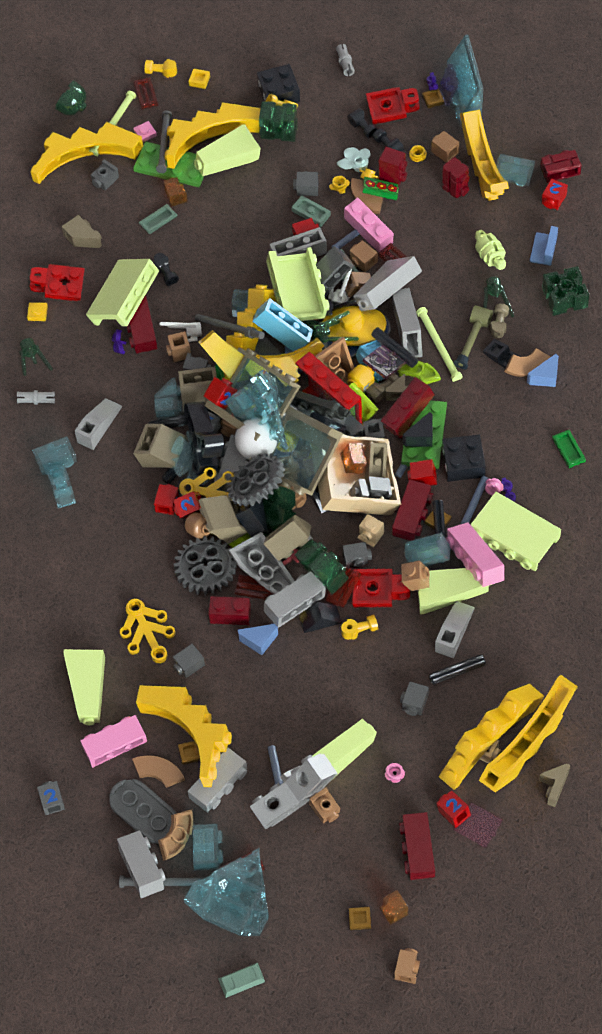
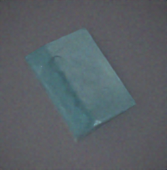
[444,35,483,124]

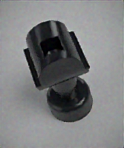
[347,108,378,139]
[373,128,404,152]
[154,253,179,286]

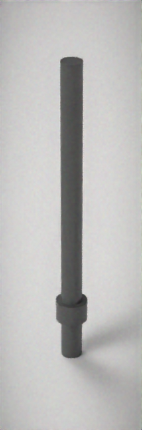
[195,314,265,339]

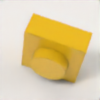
[189,69,210,89]
[27,303,48,321]

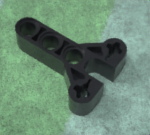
[184,401,224,476]

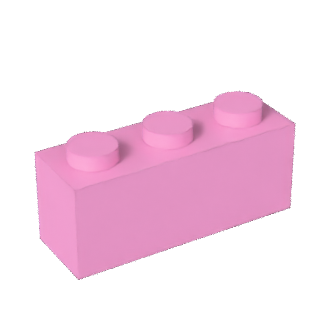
[344,198,394,253]
[81,715,147,768]

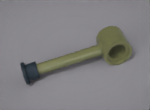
[453,305,493,369]

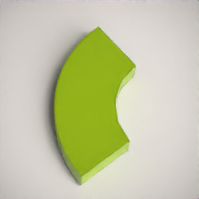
[396,361,441,384]

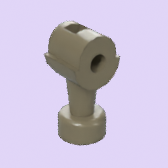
[490,304,509,339]
[365,372,399,403]

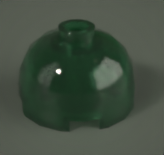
[55,80,87,116]

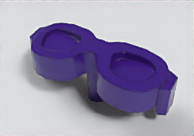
[427,72,438,90]
[112,329,126,354]
[501,477,516,502]

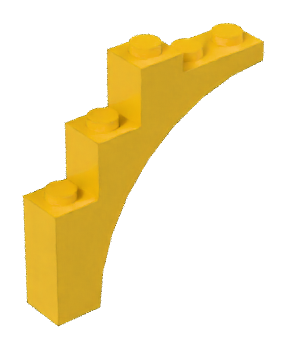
[165,102,263,169]
[460,110,509,201]
[30,122,144,184]
[225,285,277,382]
[199,330,324,388]
[479,675,578,792]
[439,684,544,790]
[136,685,232,787]

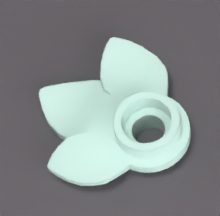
[337,147,371,172]

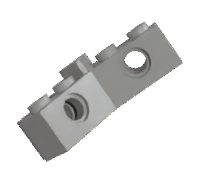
[250,753,338,829]

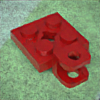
[366,87,420,124]
[30,264,85,301]
[353,569,410,607]

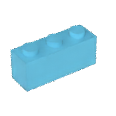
[252,298,313,351]

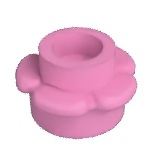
[485,478,503,496]
[385,763,405,783]

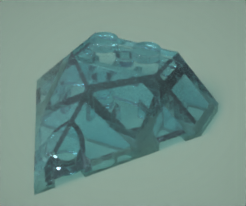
[225,370,288,450]
[184,848,269,936]

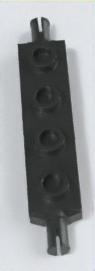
[280,387,351,420]

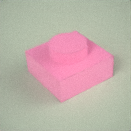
[133,121,157,142]

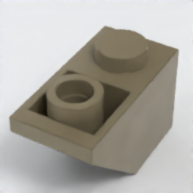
[62,215,102,248]

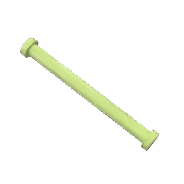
[89,91,136,157]
[416,307,462,382]

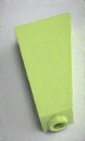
[194,124,261,176]
[418,568,492,614]
[64,649,105,725]
[312,719,377,779]

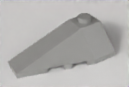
[229,532,295,595]

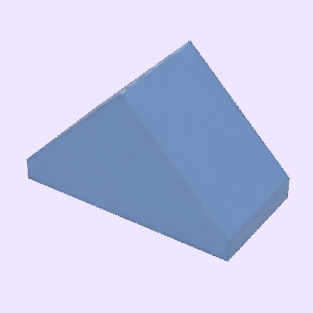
[527,354,559,387]
[238,624,278,655]

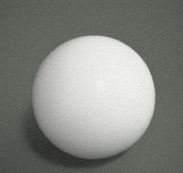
[235,418,277,460]

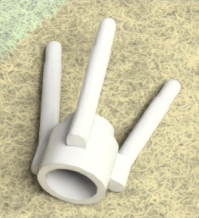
[328,269,352,308]
[159,322,202,350]

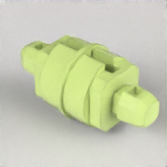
[475,230,506,270]

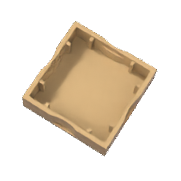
[311,434,401,515]

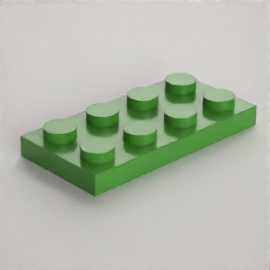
[133,142,204,187]
[401,401,447,469]

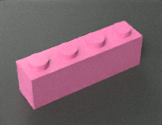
[446,522,504,587]

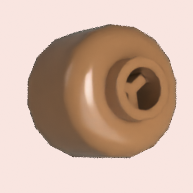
[185,512,211,539]

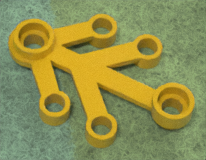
[179,467,242,507]
[120,599,175,663]

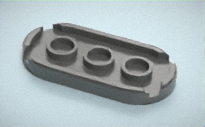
[109,779,177,844]

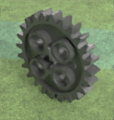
[227,453,285,507]
[174,536,237,596]

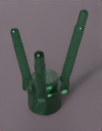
[483,277,514,317]
[312,311,359,343]
[19,338,53,376]

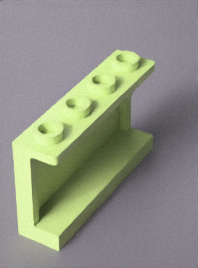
[266,247,329,321]
[86,259,159,326]
[471,492,561,571]

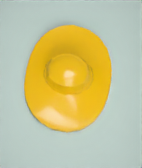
[322,306,387,346]

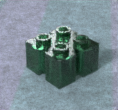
[259,101,298,142]
[542,266,589,316]
[263,486,296,536]
[294,539,349,595]

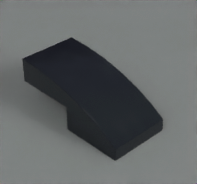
[483,339,522,369]

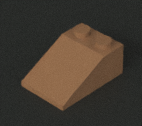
[315,337,354,386]

